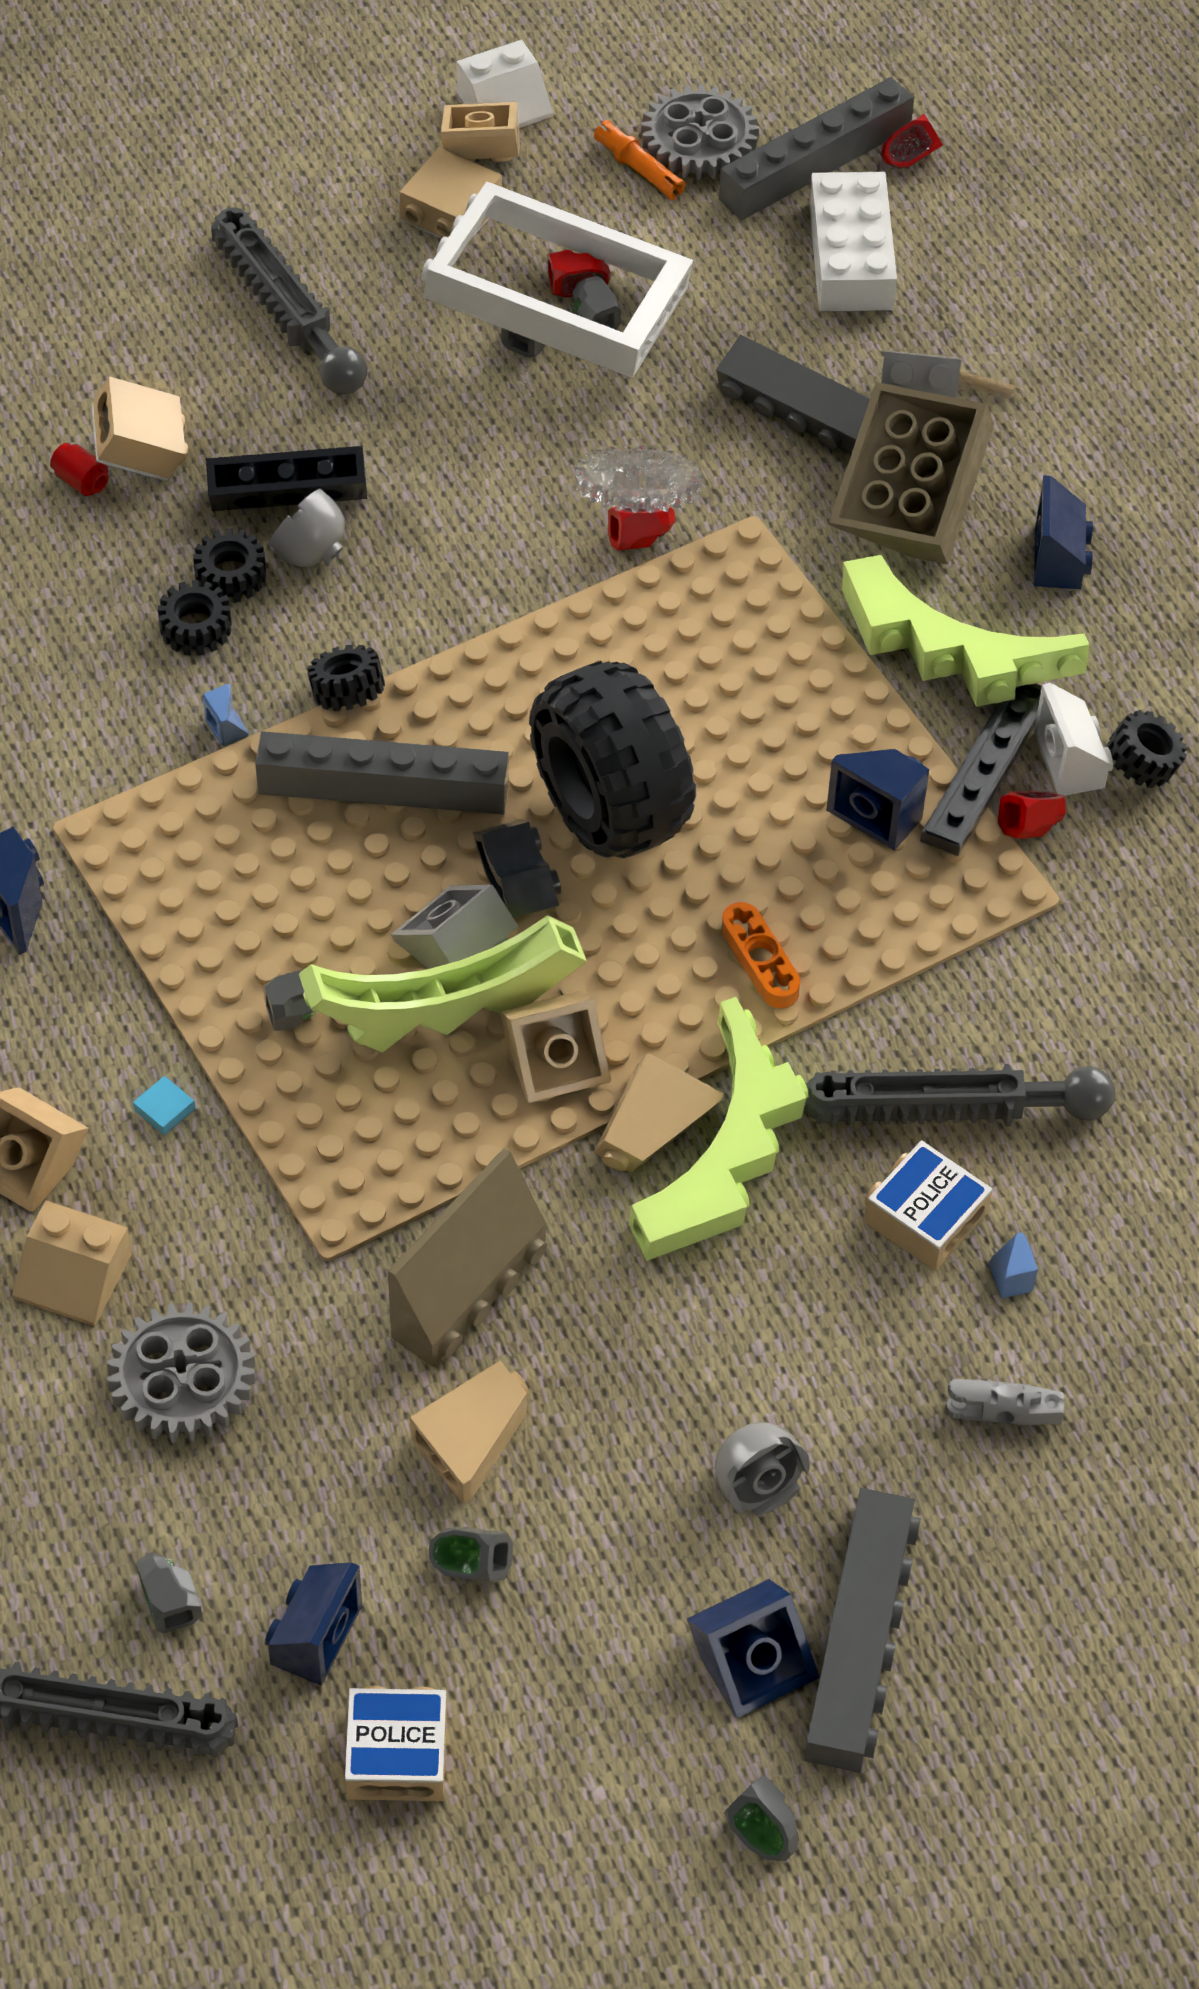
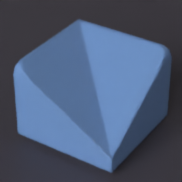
[203,684,249,746]
[989,1232,1038,1299]

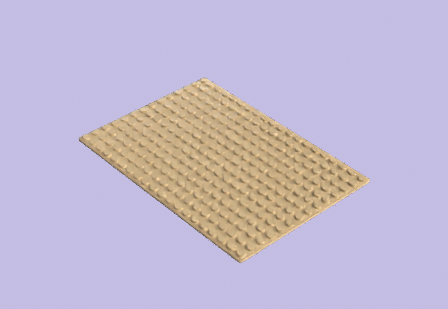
[53,516,1059,1261]

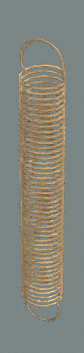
[958,371,1025,400]

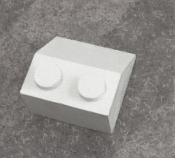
[457,40,553,128]
[1034,683,1113,796]

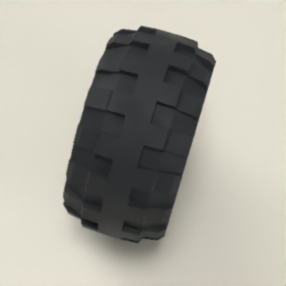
[529,660,696,858]

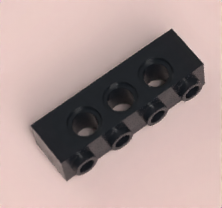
[205,446,368,511]

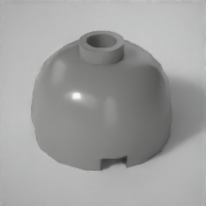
[268,489,345,568]
[715,1422,810,1516]

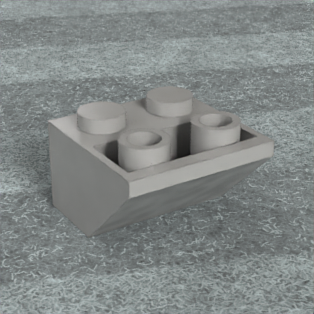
[881,350,961,398]

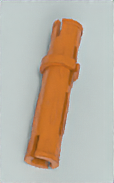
[594,120,686,201]

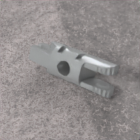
[945,1379,1064,1425]

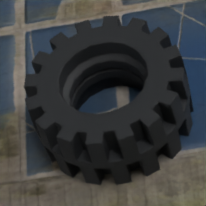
[1107,710,1187,788]

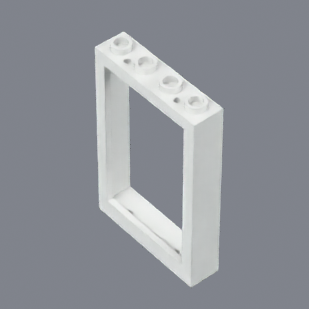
[421,181,693,378]

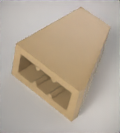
[594,1052,724,1173]
[410,1361,529,1505]

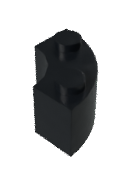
[473,819,561,918]

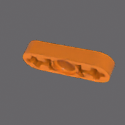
[721,902,800,1008]

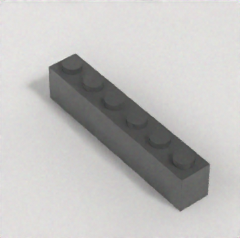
[719,77,914,221]
[716,334,870,455]
[255,731,509,815]
[804,1487,921,1773]

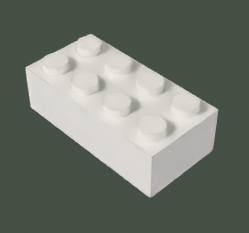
[809,172,897,311]

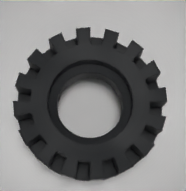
[193,529,266,603]
[158,580,232,655]
[307,645,385,711]

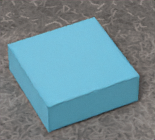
[133,1076,196,1135]

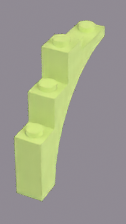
[842,555,1089,707]
[299,915,587,1053]
[629,997,809,1261]

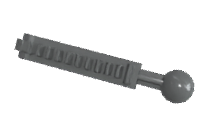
[211,207,368,395]
[803,1064,1116,1126]
[0,1662,238,1757]

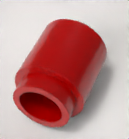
[50,443,109,496]

